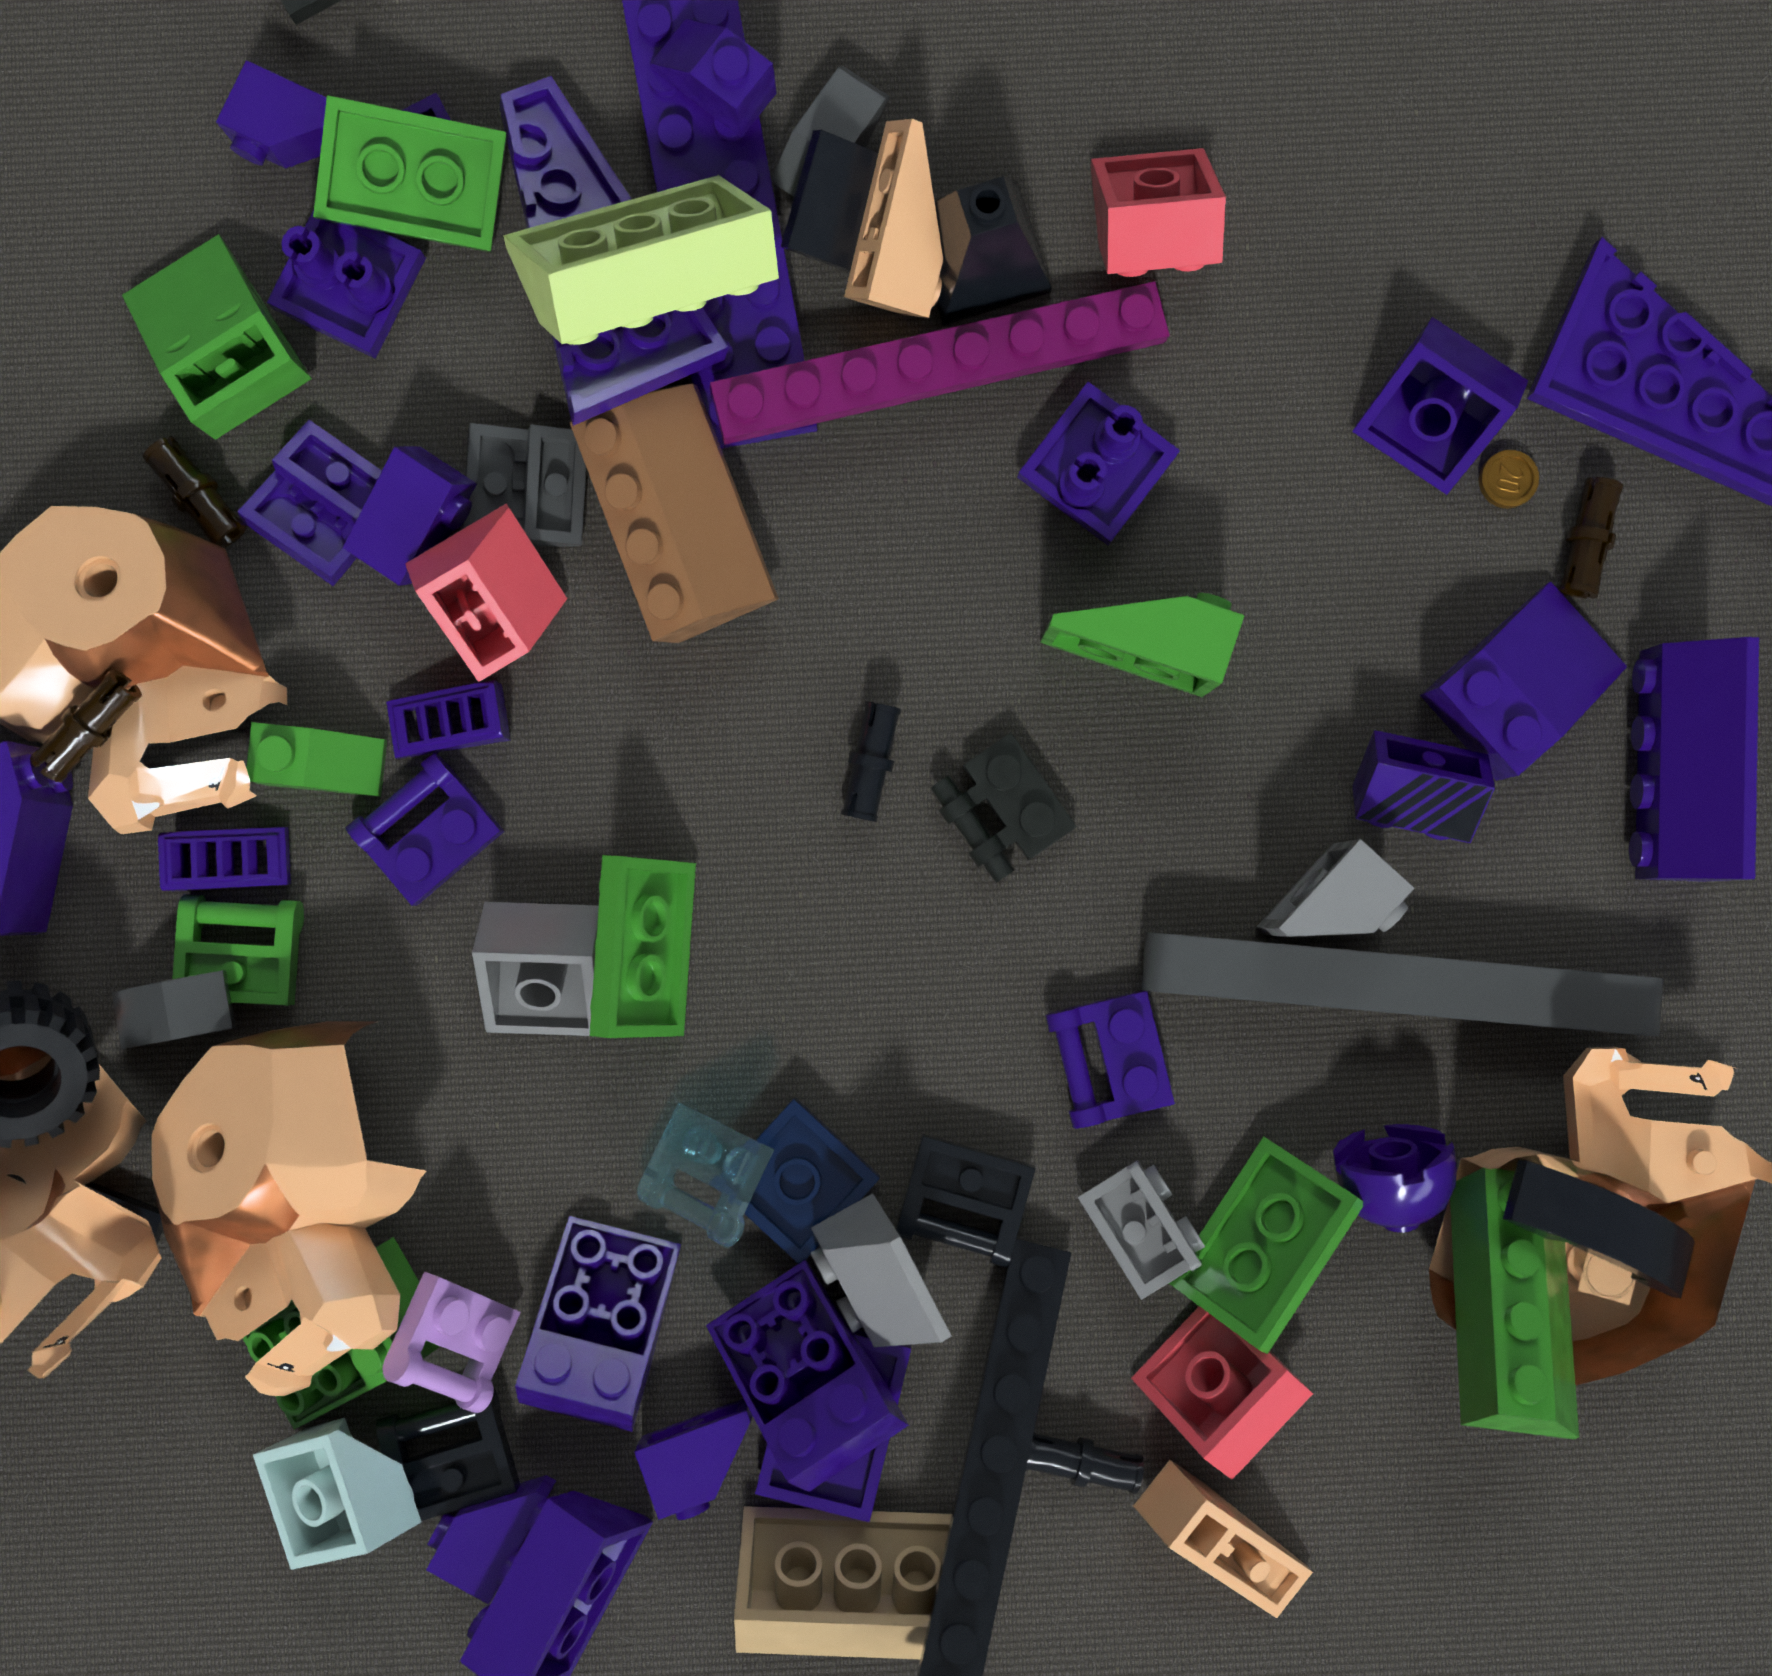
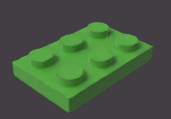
[313,95,507,253]
[589,855,696,1038]
[1169,1136,1363,1354]

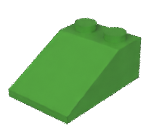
[1040,593,1245,697]

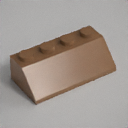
[570,383,779,643]

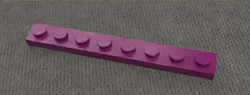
[710,281,1170,445]

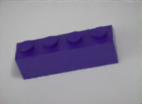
[1629,637,1759,882]

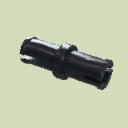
[841,701,901,822]
[1026,1432,1144,1494]

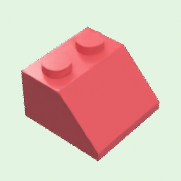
[1091,148,1226,277]
[1131,1306,1313,1480]

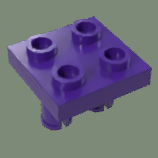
[266,209,426,359]
[1017,381,1180,546]

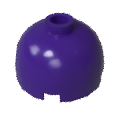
[1333,1124,1457,1232]

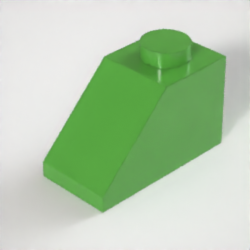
[246,722,387,797]

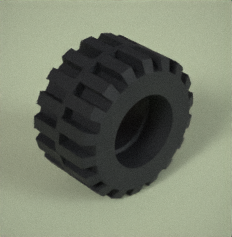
[0,981,100,1148]

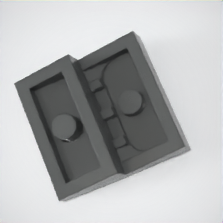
[462,423,586,547]

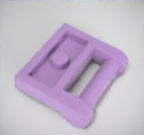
[383,1271,521,1413]

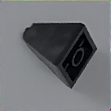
[935,176,1052,326]

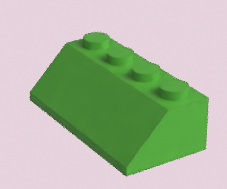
[1450,1167,1579,1439]

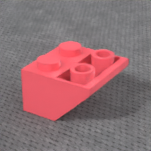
[405,503,567,682]

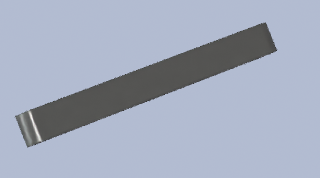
[1141,932,1664,1037]

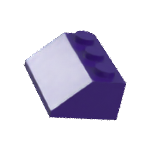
[460,1491,653,1676]

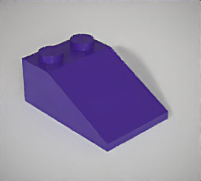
[1420,581,1627,781]
[0,741,73,936]

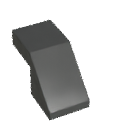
[771,65,890,197]
[112,970,236,1050]

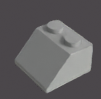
[1256,839,1415,937]
[472,902,599,1036]
[811,1193,952,1347]

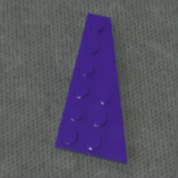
[500,76,728,426]
[1526,237,1772,506]

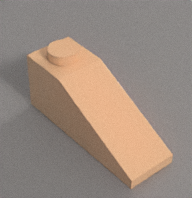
[844,119,943,318]
[1133,1460,1313,1618]

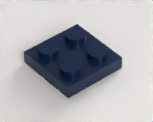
[714,1097,880,1264]

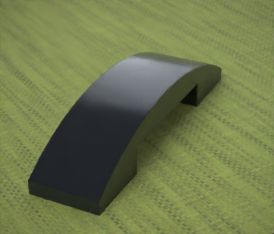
[1503,1160,1695,1298]

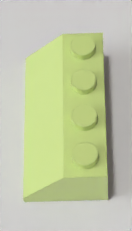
[503,175,779,345]

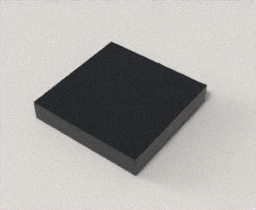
[781,130,878,273]

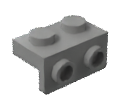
[1078,1160,1205,1300]

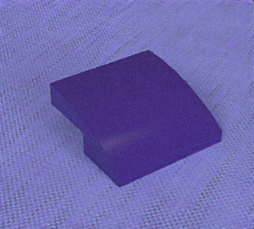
[237,420,382,586]

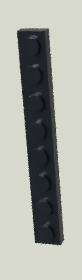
[917,1239,1071,1676]

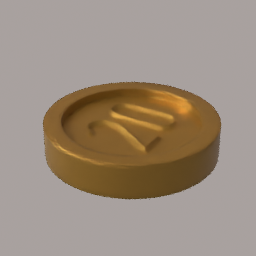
[1479,450,1539,509]

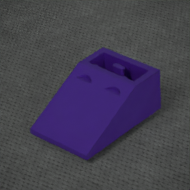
[515,1216,681,1432]
[706,1260,909,1492]

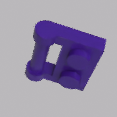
[345,752,505,906]
[1045,990,1175,1129]

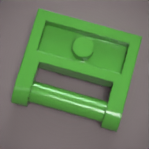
[172,894,304,1006]

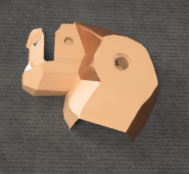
[152,1021,426,1396]

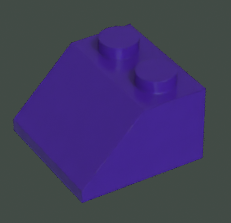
[1352,317,1528,495]

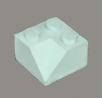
[253,1418,421,1570]

